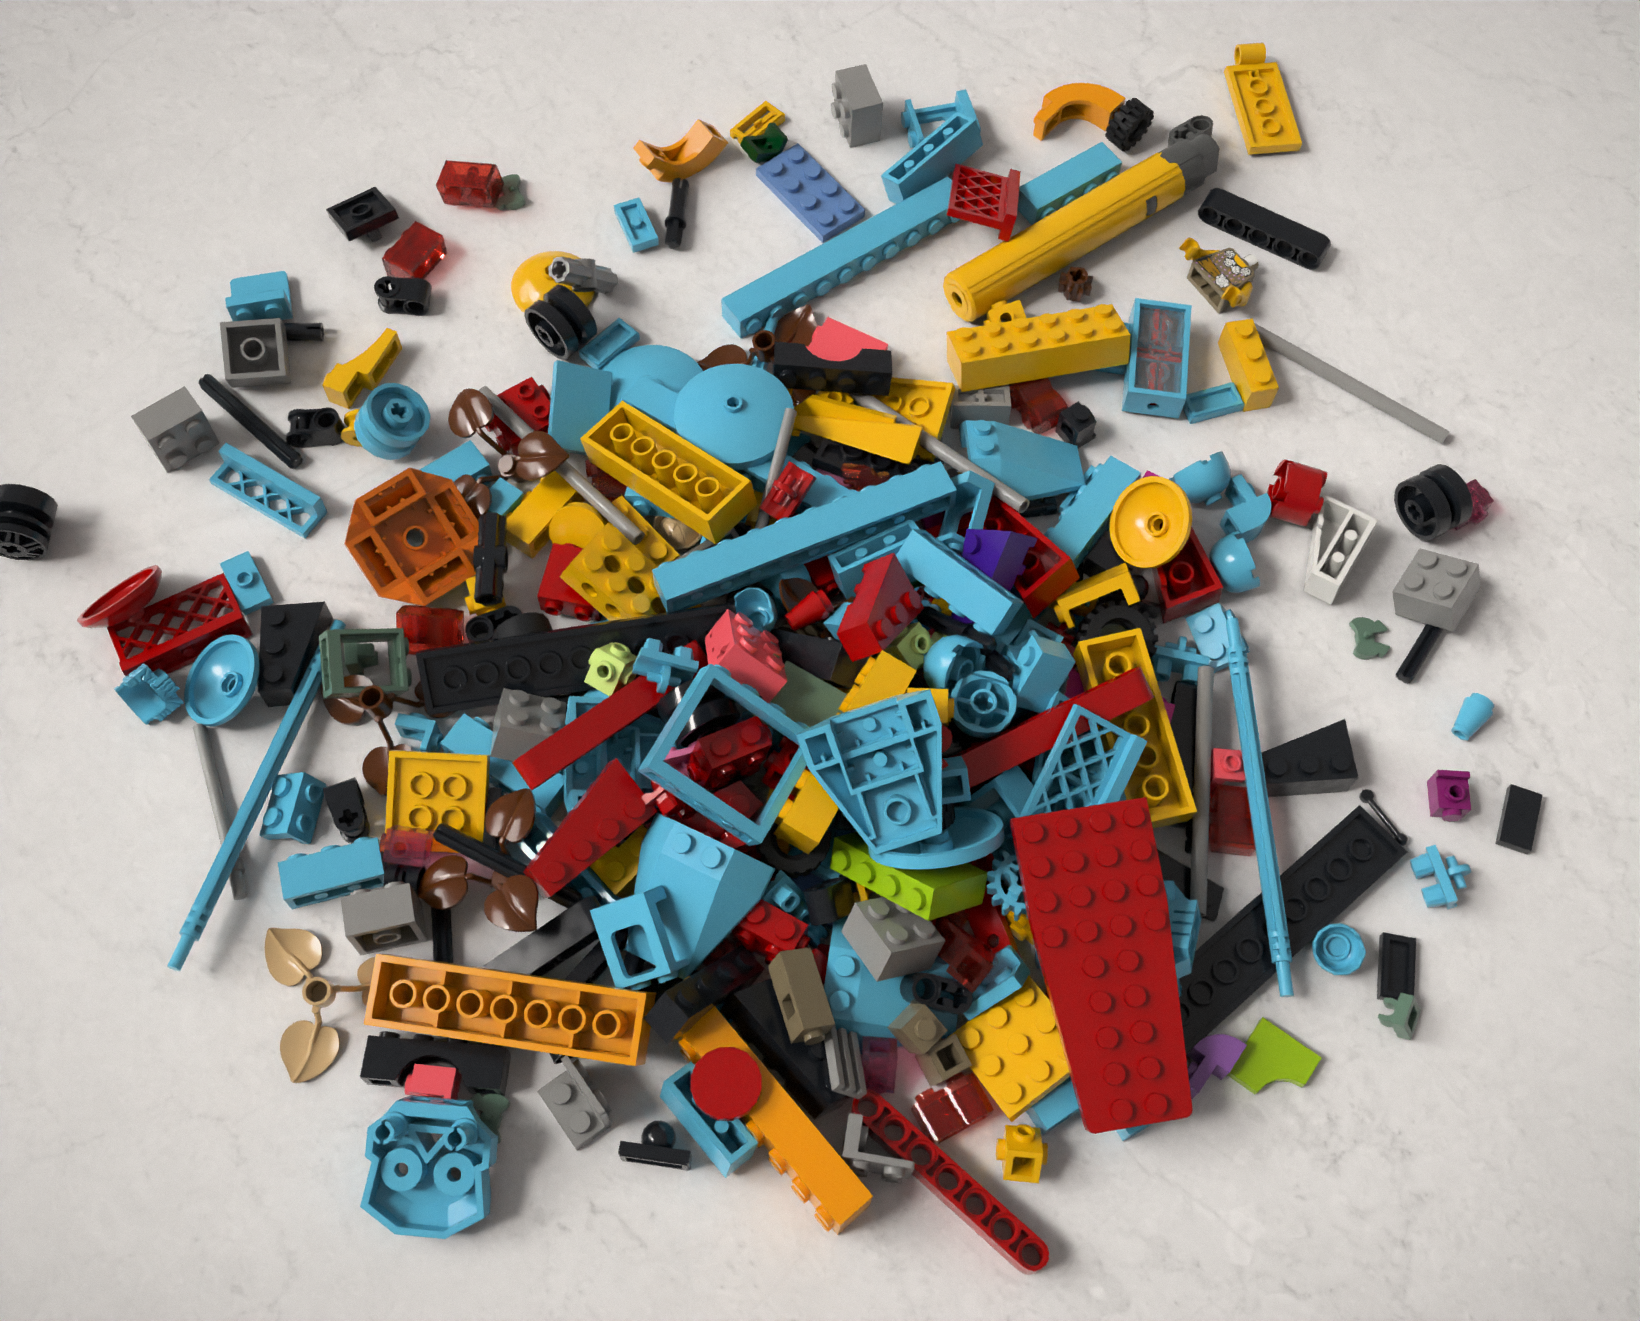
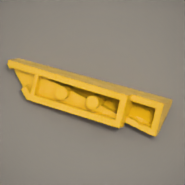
[793,395,923,464]

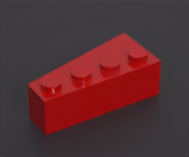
[971,494,1080,619]
[1152,522,1223,624]
[523,758,658,899]

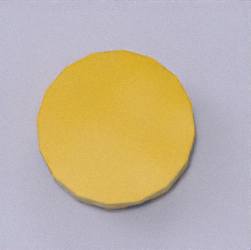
[549,502,607,549]

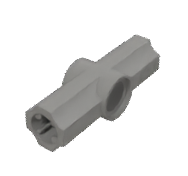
[548,256,618,294]

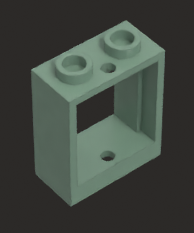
[319,628,412,699]

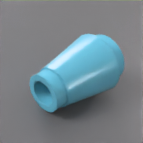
[1451,693,1494,741]

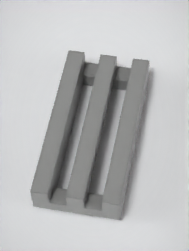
[824,1025,867,1099]

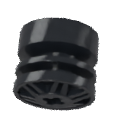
[0,484,58,560]

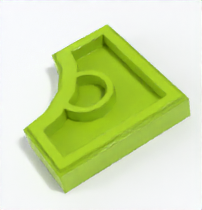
[1227,1017,1322,1095]

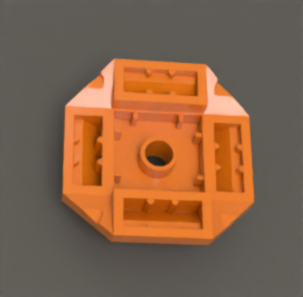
[344,468,479,606]

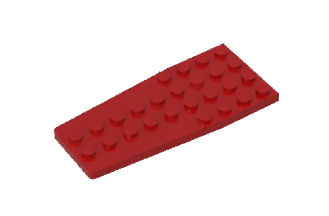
[1010,797,1193,1134]

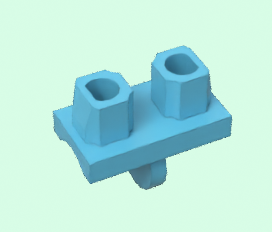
[1151,636,1210,685]
[632,638,699,694]
[1410,844,1472,910]
[762,870,811,928]

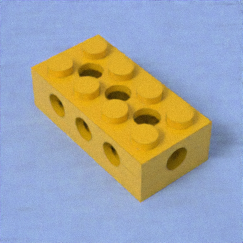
[559,523,701,621]

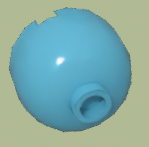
[1169,451,1231,506]
[1209,531,1261,593]
[923,635,986,698]
[951,670,1017,739]

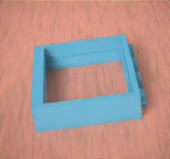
[638,664,809,846]

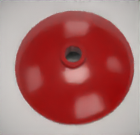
[77,565,162,628]

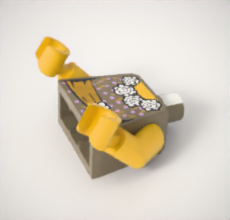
[1179,237,1259,314]

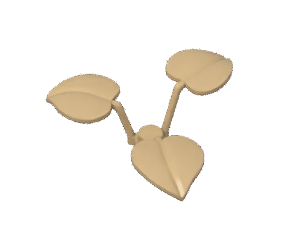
[265,928,375,1083]

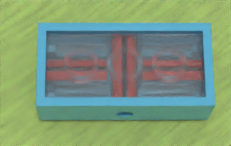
[1122,298,1192,418]

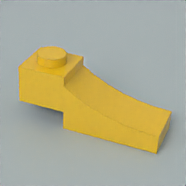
[322,328,402,409]

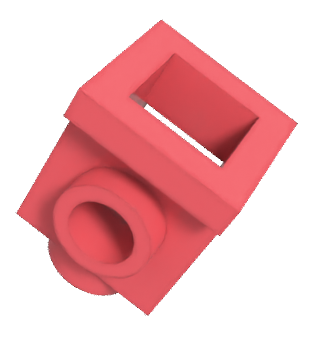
[405,1064,462,1100]

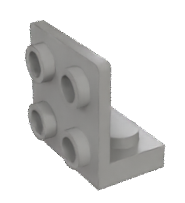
[537,1055,612,1151]
[841,1113,915,1183]

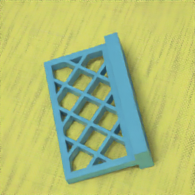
[1019,704,1147,817]

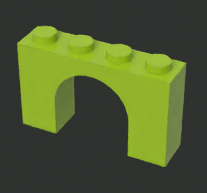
[830,832,987,921]

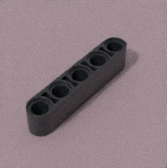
[1198,188,1331,270]
[1168,680,1197,829]
[481,896,601,976]

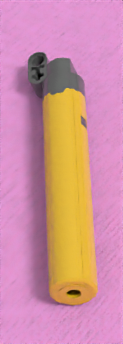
[943,115,1220,322]

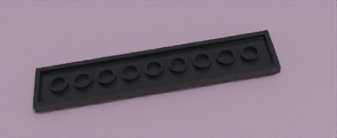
[415,602,736,715]
[1179,805,1408,1054]

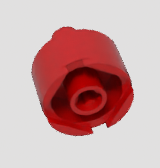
[1267,459,1327,527]

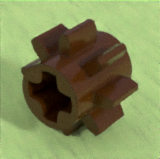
[1058,266,1093,302]

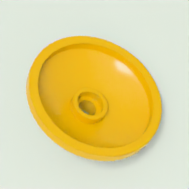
[511,251,595,313]
[1109,476,1192,568]

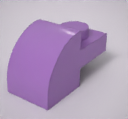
[1186,1034,1247,1099]

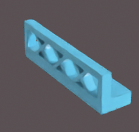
[209,443,328,538]

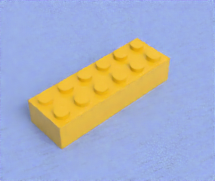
[946,304,1131,392]
[580,401,758,544]
[1073,628,1197,829]
[773,650,917,854]

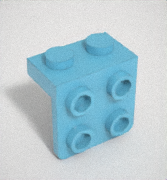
[225,271,293,321]

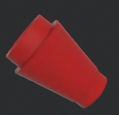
[785,589,834,631]

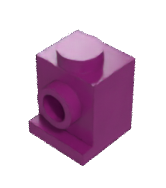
[1427,770,1471,822]

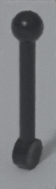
[1359,789,1408,846]

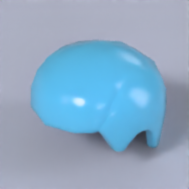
[734,587,778,632]
[1312,923,1366,975]

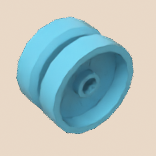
[354,383,431,460]

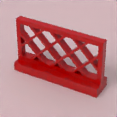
[947,164,1021,242]
[107,573,253,676]

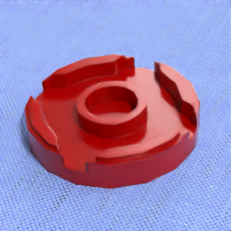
[690,1047,762,1121]

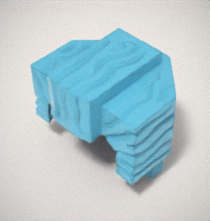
[114,663,184,725]

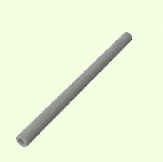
[1254,323,1450,444]
[479,386,645,545]
[849,393,1030,513]
[1190,666,1214,917]

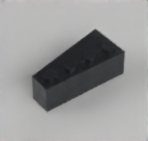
[720,978,851,1120]

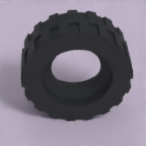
[756,823,831,878]

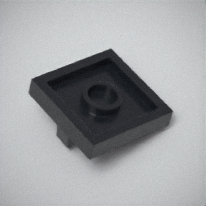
[326,187,399,242]

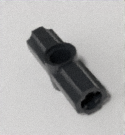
[473,512,508,607]

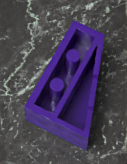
[951,529,1038,624]

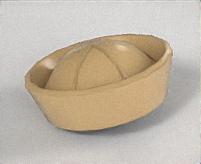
[652,516,702,553]

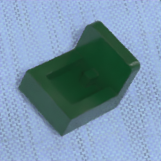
[740,123,788,163]

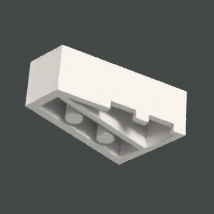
[1303,494,1378,604]

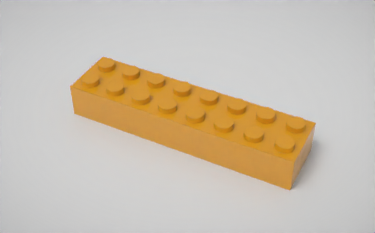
[364,954,656,1066]
[677,976,873,1235]

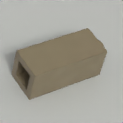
[768,947,835,1045]

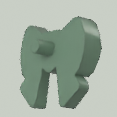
[489,174,526,210]
[1349,617,1390,660]
[469,1093,511,1144]

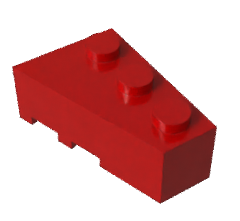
[836,553,924,662]

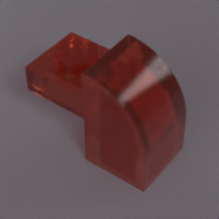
[937,917,998,993]

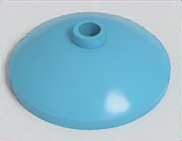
[184,634,260,727]

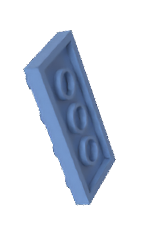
[756,143,865,243]

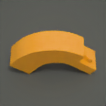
[1033,83,1126,141]
[633,119,728,182]

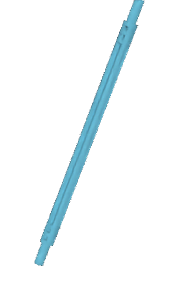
[1226,617,1294,997]
[167,620,346,971]

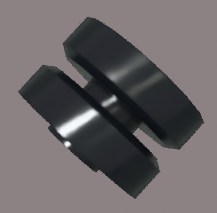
[524,284,597,360]
[1394,464,1473,541]
[656,678,740,749]

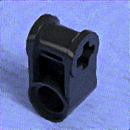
[374,276,432,316]
[286,407,345,448]
[323,777,370,844]

